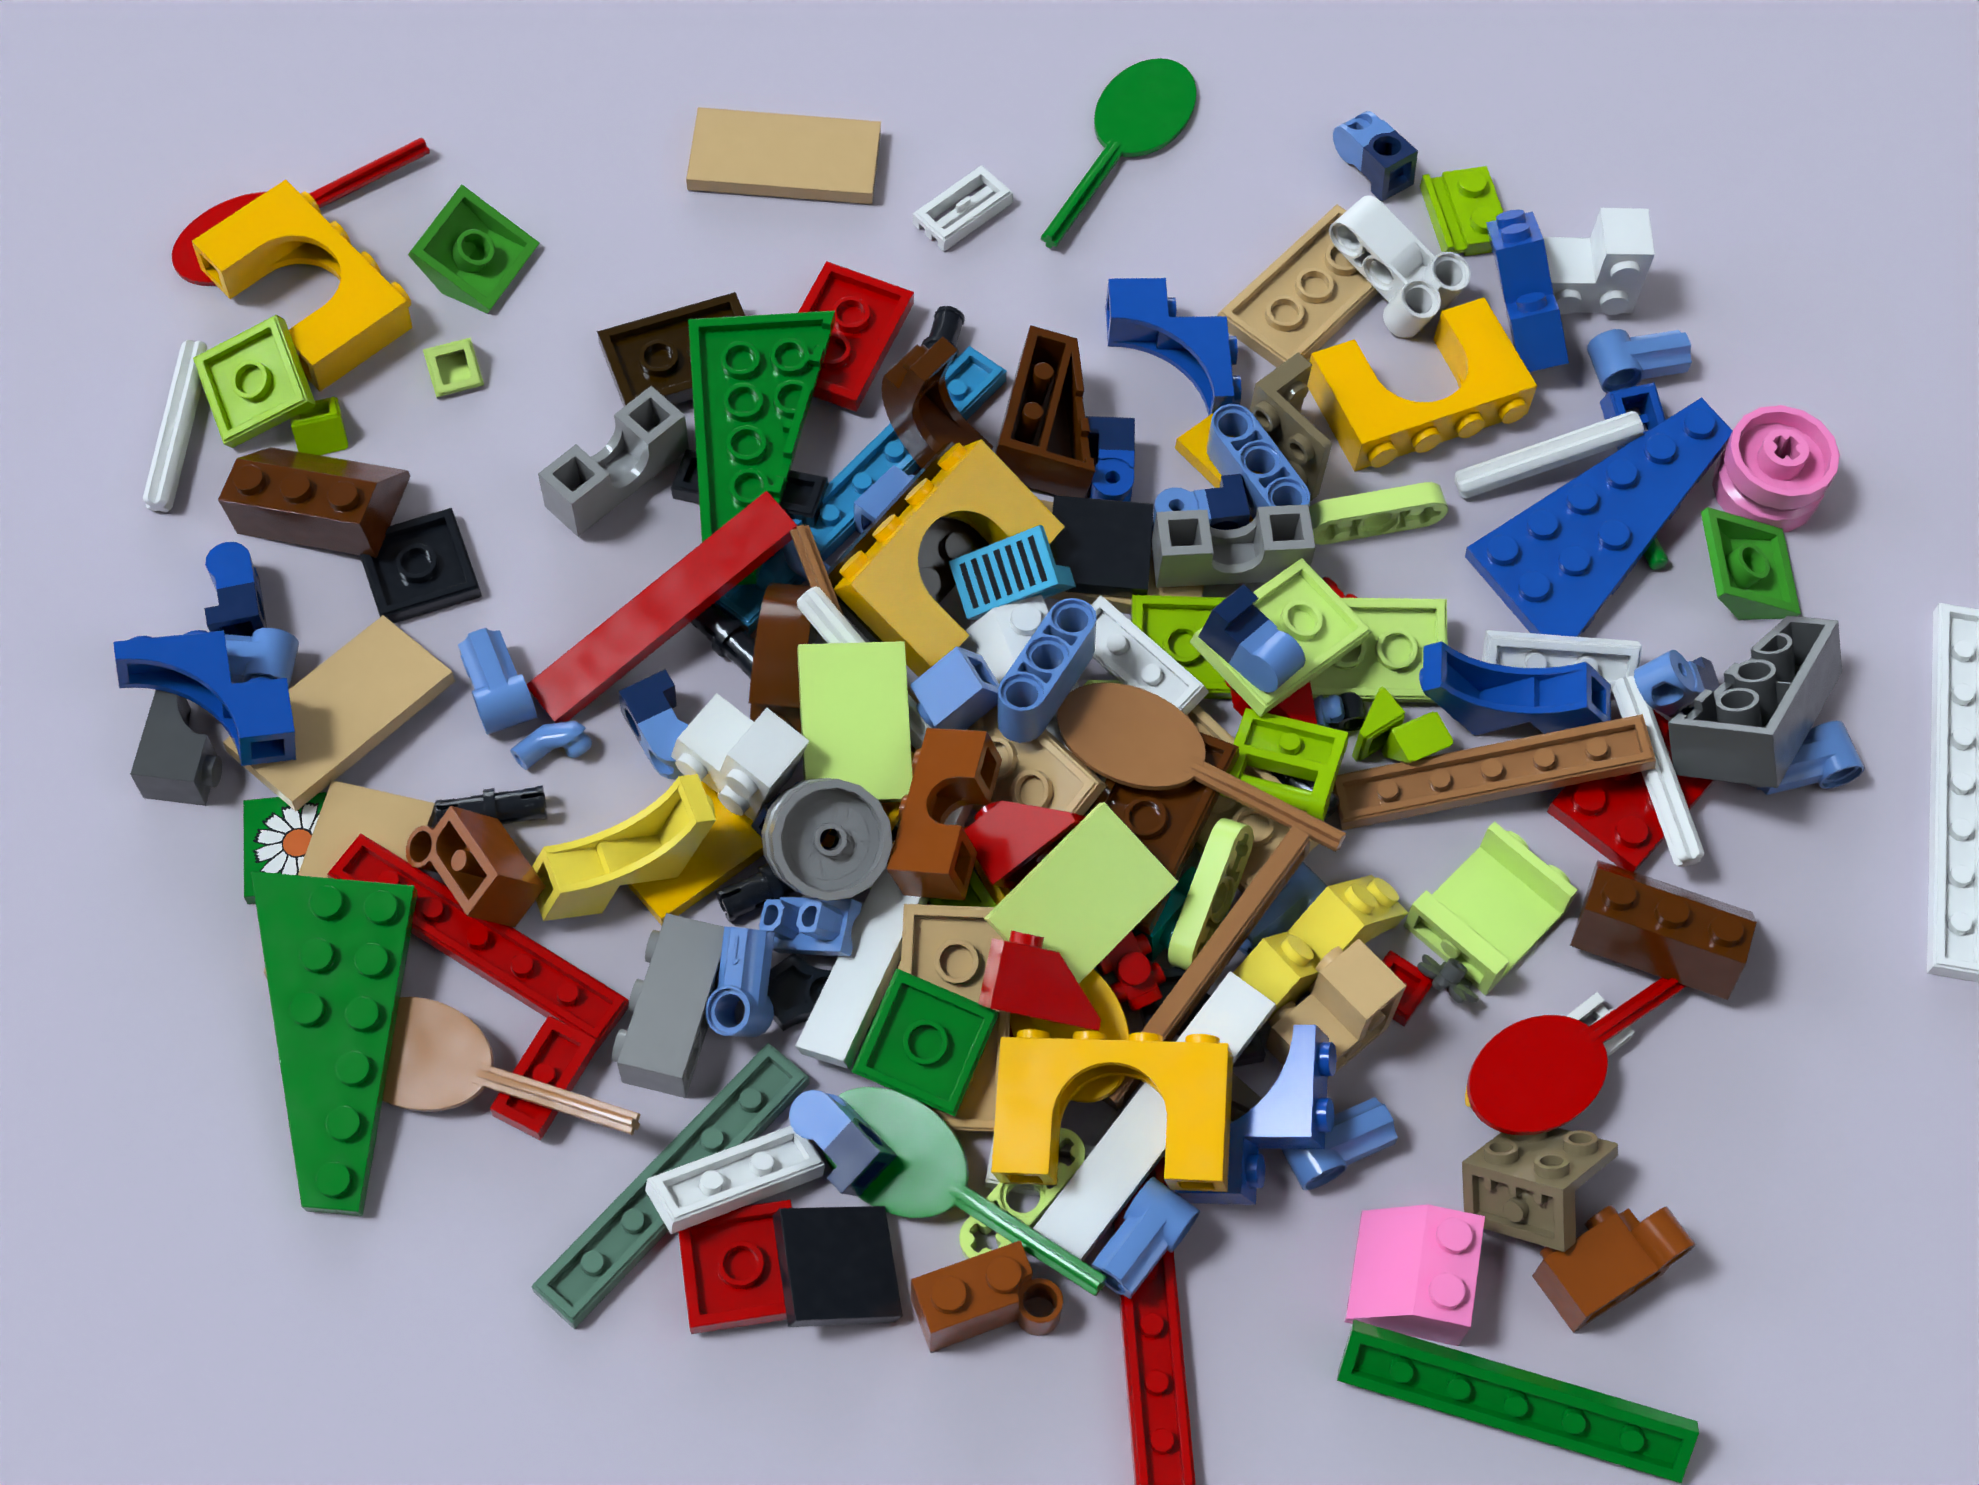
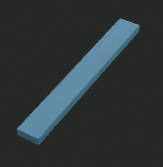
[715,346,1007,635]

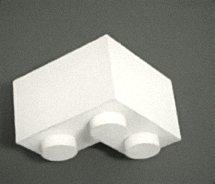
[1543,208,1655,315]
[671,693,809,821]

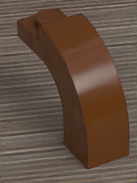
[881,336,994,468]
[749,582,818,734]

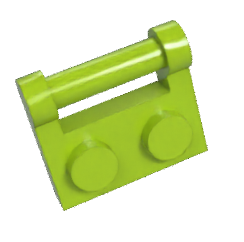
[1220,708,1348,821]

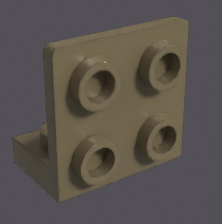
[1250,352,1332,501]
[1462,1128,1618,1252]

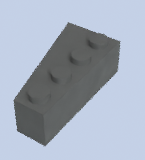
[1668,616,1842,788]

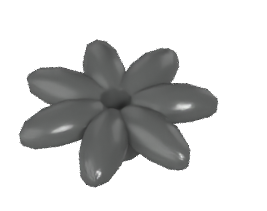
[1417,954,1479,1003]

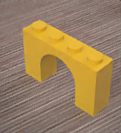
[192,179,413,392]
[1307,297,1537,472]
[834,439,1065,677]
[991,1029,1233,1192]

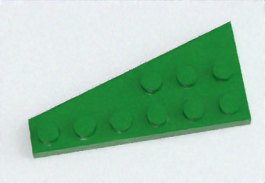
[688,311,835,585]
[251,871,418,1216]

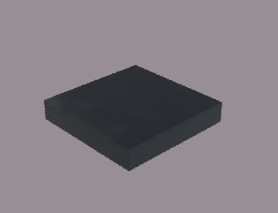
[1050,495,1154,597]
[360,508,482,624]
[772,1206,903,1327]

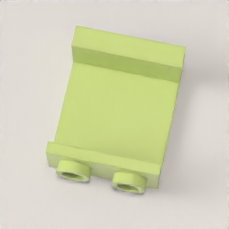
[1404,821,1578,996]

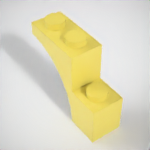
[532,774,716,921]
[1233,875,1408,1021]

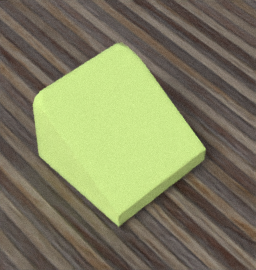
[423,337,484,398]

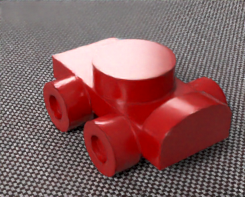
[1096,930,1166,1011]

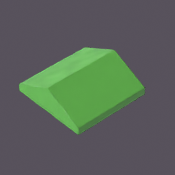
[408,184,540,314]
[1701,507,1801,620]

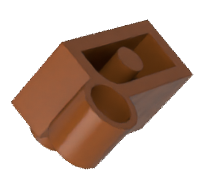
[406,806,546,927]
[1532,1205,1696,1333]
[911,1241,1063,1352]

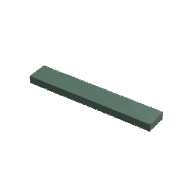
[531,1043,810,1329]

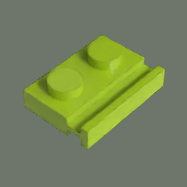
[1419,166,1503,256]

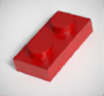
[490,1015,599,1141]

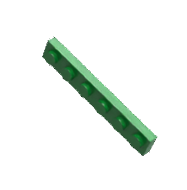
[1337,1320,1699,1483]

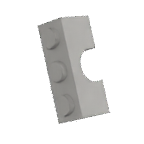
[538,386,689,537]
[1151,504,1316,588]

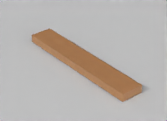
[1333,714,1656,830]
[1102,825,1310,1111]

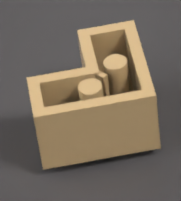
[1265,939,1406,1079]

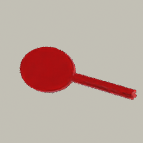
[172,138,430,286]
[1467,978,1688,1136]

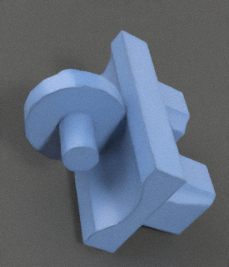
[759,897,862,957]

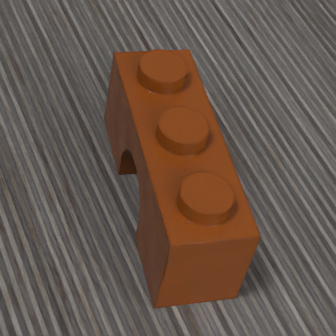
[886,728,1002,901]

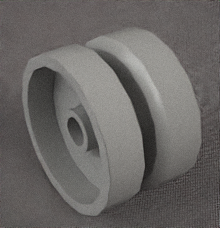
[761,778,893,901]

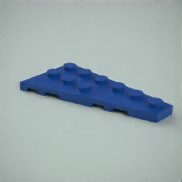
[1465,397,1733,637]

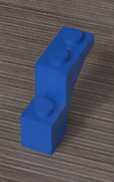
[1486,209,1569,372]
[1105,278,1242,416]
[113,630,296,766]
[1419,641,1611,736]
[1175,1025,1337,1205]

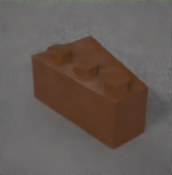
[995,325,1095,498]

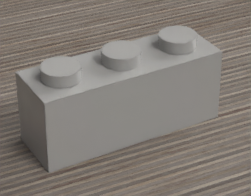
[612,913,724,1098]

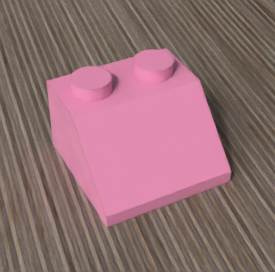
[1345,1204,1485,1346]

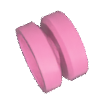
[1712,405,1840,532]

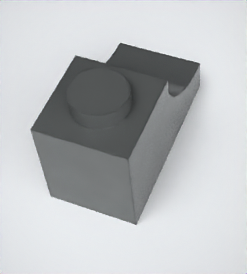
[130,690,222,806]

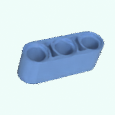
[1207,404,1310,519]
[998,598,1097,743]

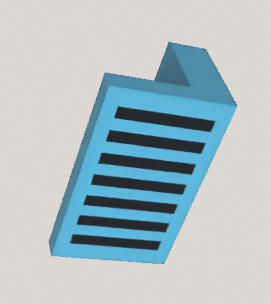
[949,525,1076,620]

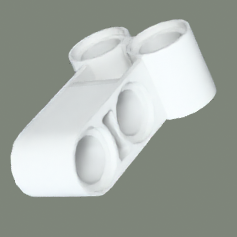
[1329,196,1471,338]

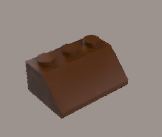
[218,447,411,558]
[1570,860,1757,1000]

